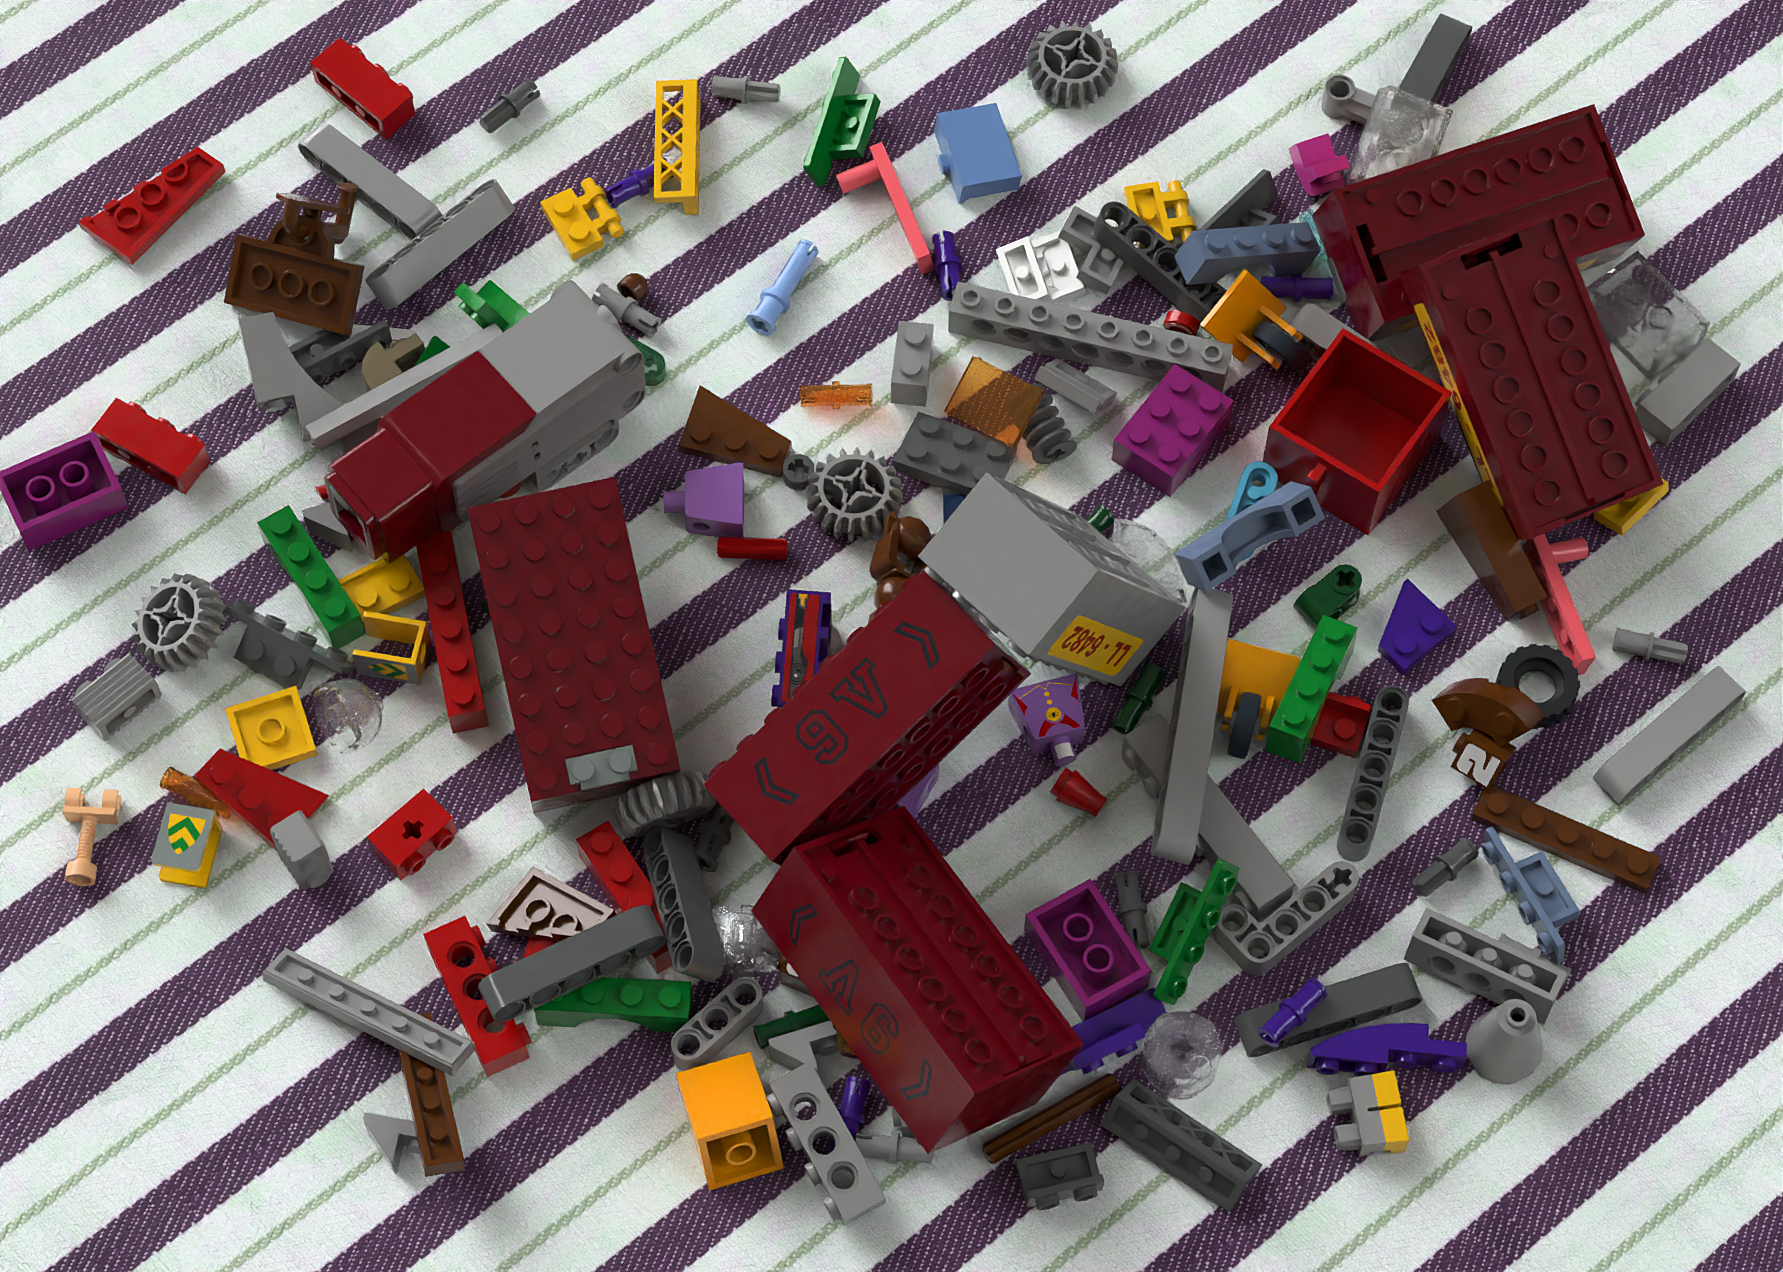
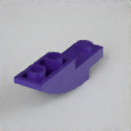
[1307,1023,1467,1077]

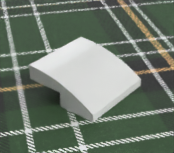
[996,230,1087,303]

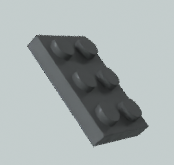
[892,411,1018,496]

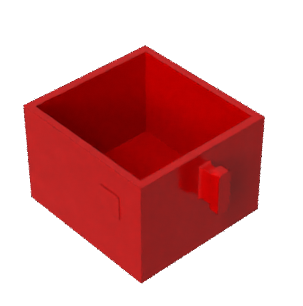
[1262,328,1452,535]

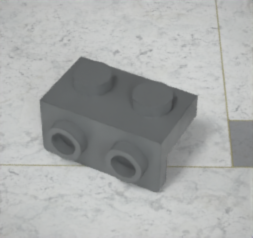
[1015,1142,1104,1211]

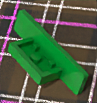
[803,57,881,186]
[454,280,530,332]
[1149,858,1240,1005]

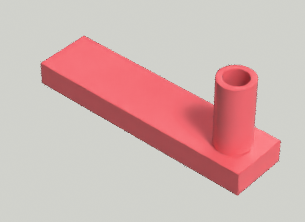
[836,142,935,275]
[1522,533,1596,675]

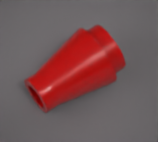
[1050,767,1107,817]

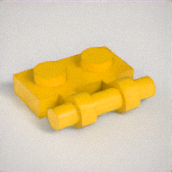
[540,177,625,261]
[1124,180,1197,249]

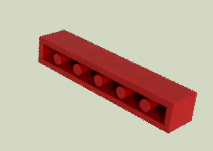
[416,529,489,734]

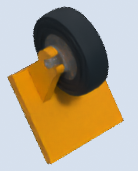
[1200,269,1312,373]
[1217,639,1301,759]

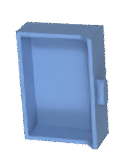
[934,103,1022,204]

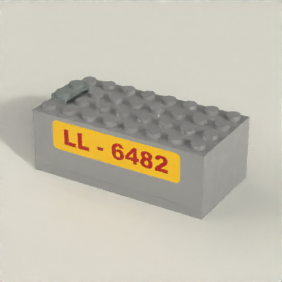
[918,472,1186,686]

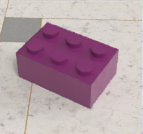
[1112,364,1234,497]
[0,431,129,551]
[1024,878,1151,1021]

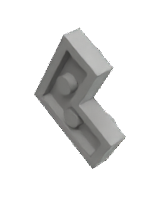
[1058,206,1134,295]

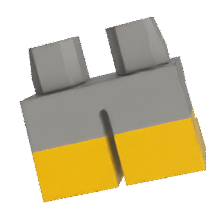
[1326,1070,1409,1157]

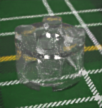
[711,905,779,980]
[1141,1011,1222,1100]

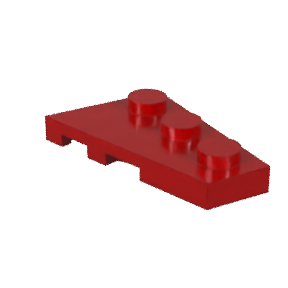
[193,748,329,852]

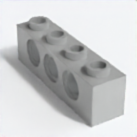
[1404,908,1567,1025]
[766,1061,886,1226]

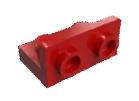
[1310,692,1372,758]

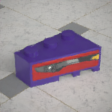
[771,589,832,708]

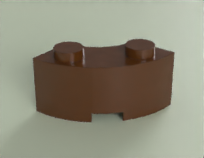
[1431,678,1545,747]

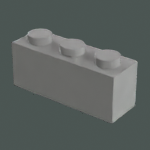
[1635,338,1741,447]

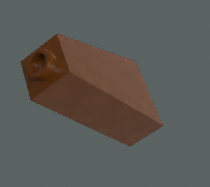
[1436,480,1547,620]

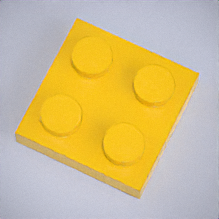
[225,686,318,770]

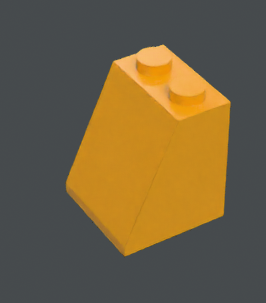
[676,1052,784,1191]

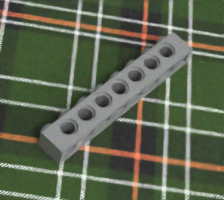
[948,282,1233,393]

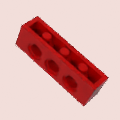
[423,916,532,1077]

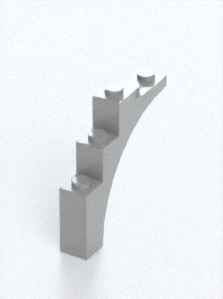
[238,312,382,455]

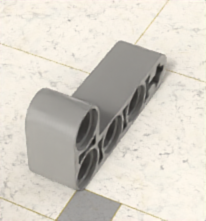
[1213,861,1359,976]

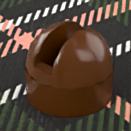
[617,273,648,302]

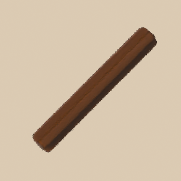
[982,1073,1120,1164]

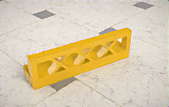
[653,79,701,215]

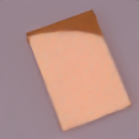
[944,356,1045,448]

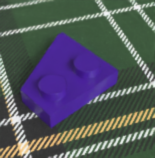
[1377,579,1457,676]

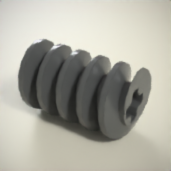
[1008,383,1077,464]

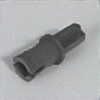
[479,79,540,133]
[1411,838,1479,897]

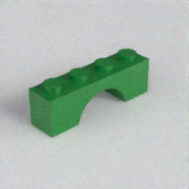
[257,505,366,649]
[1265,615,1358,764]
[534,977,693,1033]

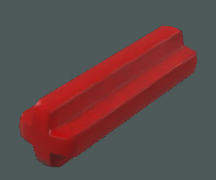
[717,536,788,560]

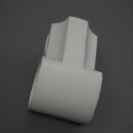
[1321,74,1390,130]

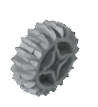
[1026,20,1118,109]
[805,447,903,542]
[131,573,227,672]
[614,770,716,837]

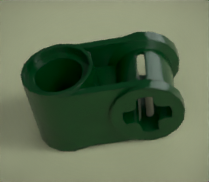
[1293,564,1362,630]

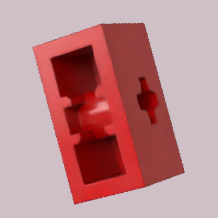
[367,788,457,881]

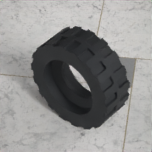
[1495,644,1580,730]

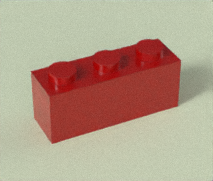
[310,37,415,140]
[91,397,210,495]

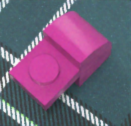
[1289,133,1350,196]

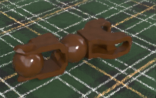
[868,511,936,623]

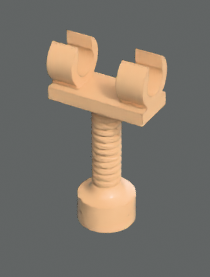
[63,788,122,886]

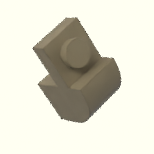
[362,333,425,416]

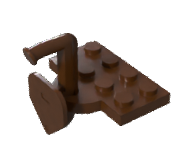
[224,183,365,335]

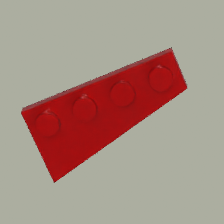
[78,147,226,265]

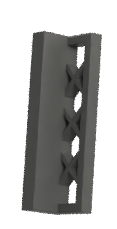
[1100,1078,1263,1212]

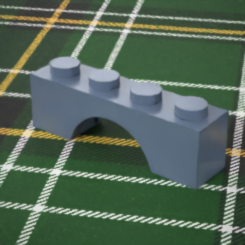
[1174,222,1321,285]
[1173,481,1325,591]

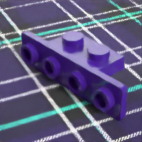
[1060,988,1170,1076]

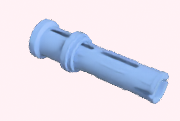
[746,239,819,336]

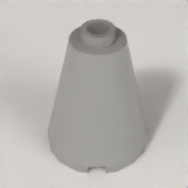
[1466,999,1543,1085]

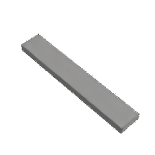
[305,323,503,449]
[263,948,475,1076]

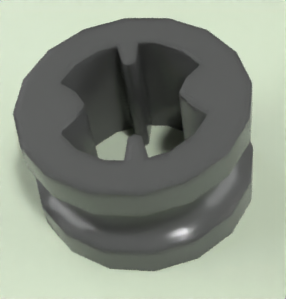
[783,454,814,491]

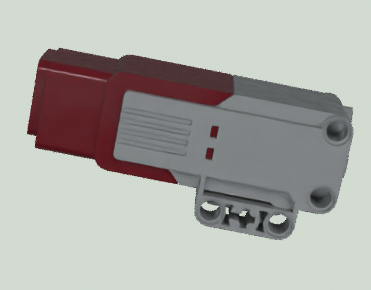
[324,280,646,564]

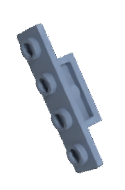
[1481,827,1580,964]

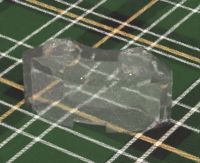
[1113,518,1187,603]

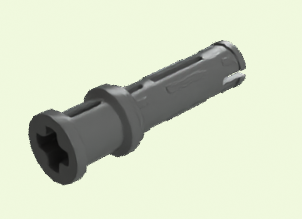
[694,802,734,872]

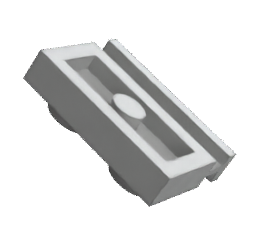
[1034,359,1117,413]

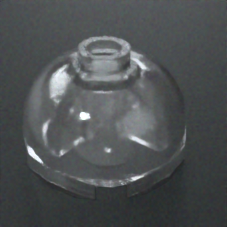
[313,678,384,755]

